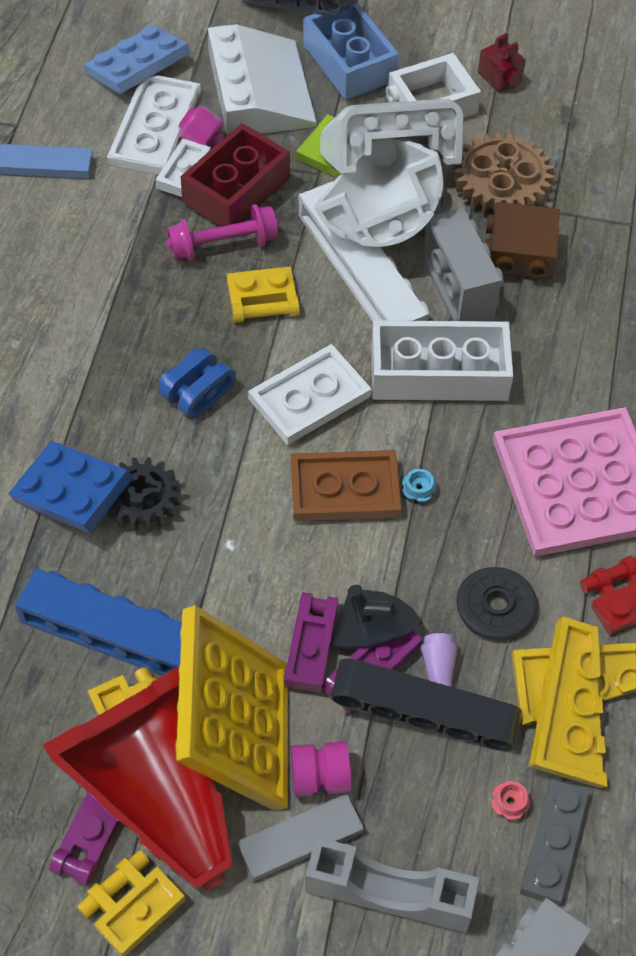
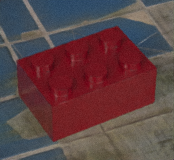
[180,123,290,227]

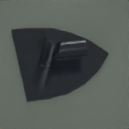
[330,585,423,649]

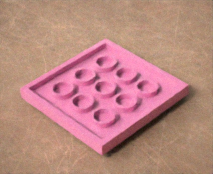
[492,407,636,557]

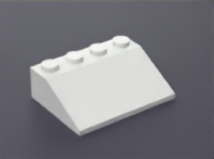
[208,24,317,135]

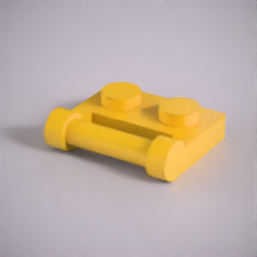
[227,266,300,323]

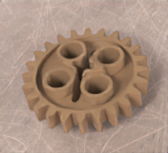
[453,132,554,213]

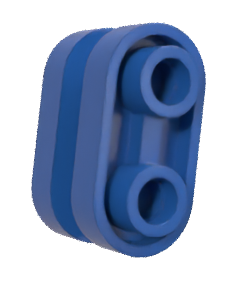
[159,347,236,419]

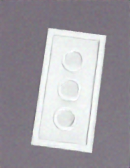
[107,75,201,175]

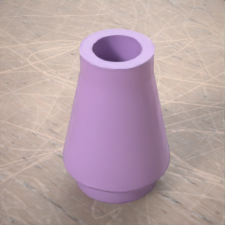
[420,633,458,687]

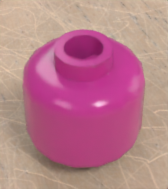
[178,106,225,148]

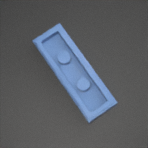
[0,144,93,179]

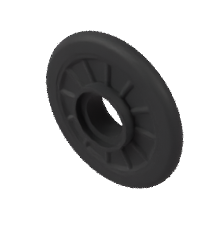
[456,567,538,640]

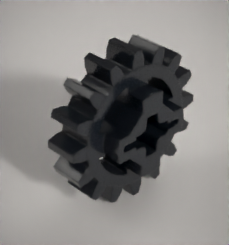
[108,457,180,531]

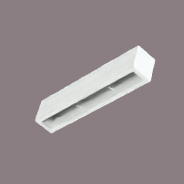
[299,182,430,321]

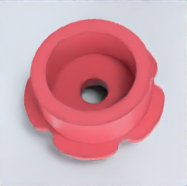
[491,781,531,820]

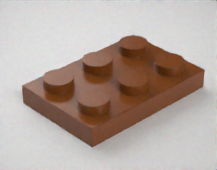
[290,450,401,521]

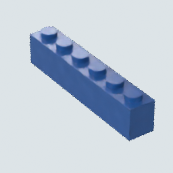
[15,568,182,676]

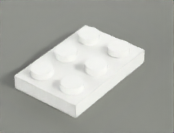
[248,344,372,445]

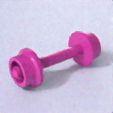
[165,204,280,262]

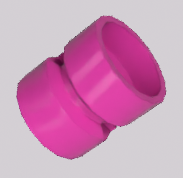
[291,741,351,797]

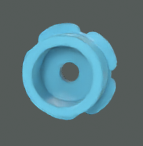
[402,469,437,502]

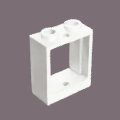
[386,53,481,118]

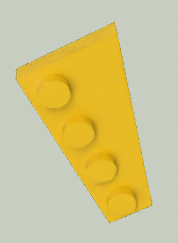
[529,616,607,789]
[511,643,636,728]

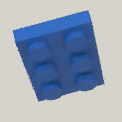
[8,441,133,534]

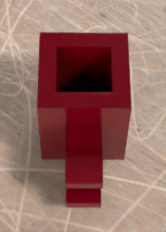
[477,33,526,93]

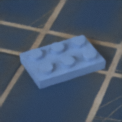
[84,25,190,94]

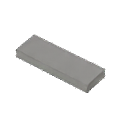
[237,794,364,882]

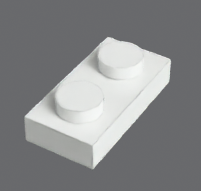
[156,138,211,197]

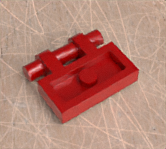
[580,556,636,637]

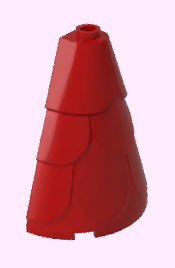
[42,666,233,891]

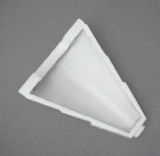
[314,137,443,247]

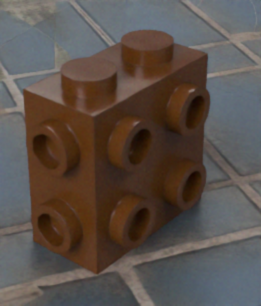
[485,202,560,279]

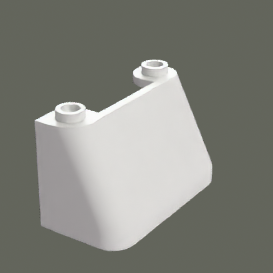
[320,99,463,173]

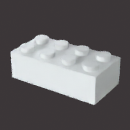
[371,320,513,401]

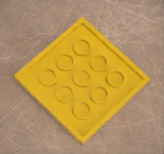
[176,605,288,811]

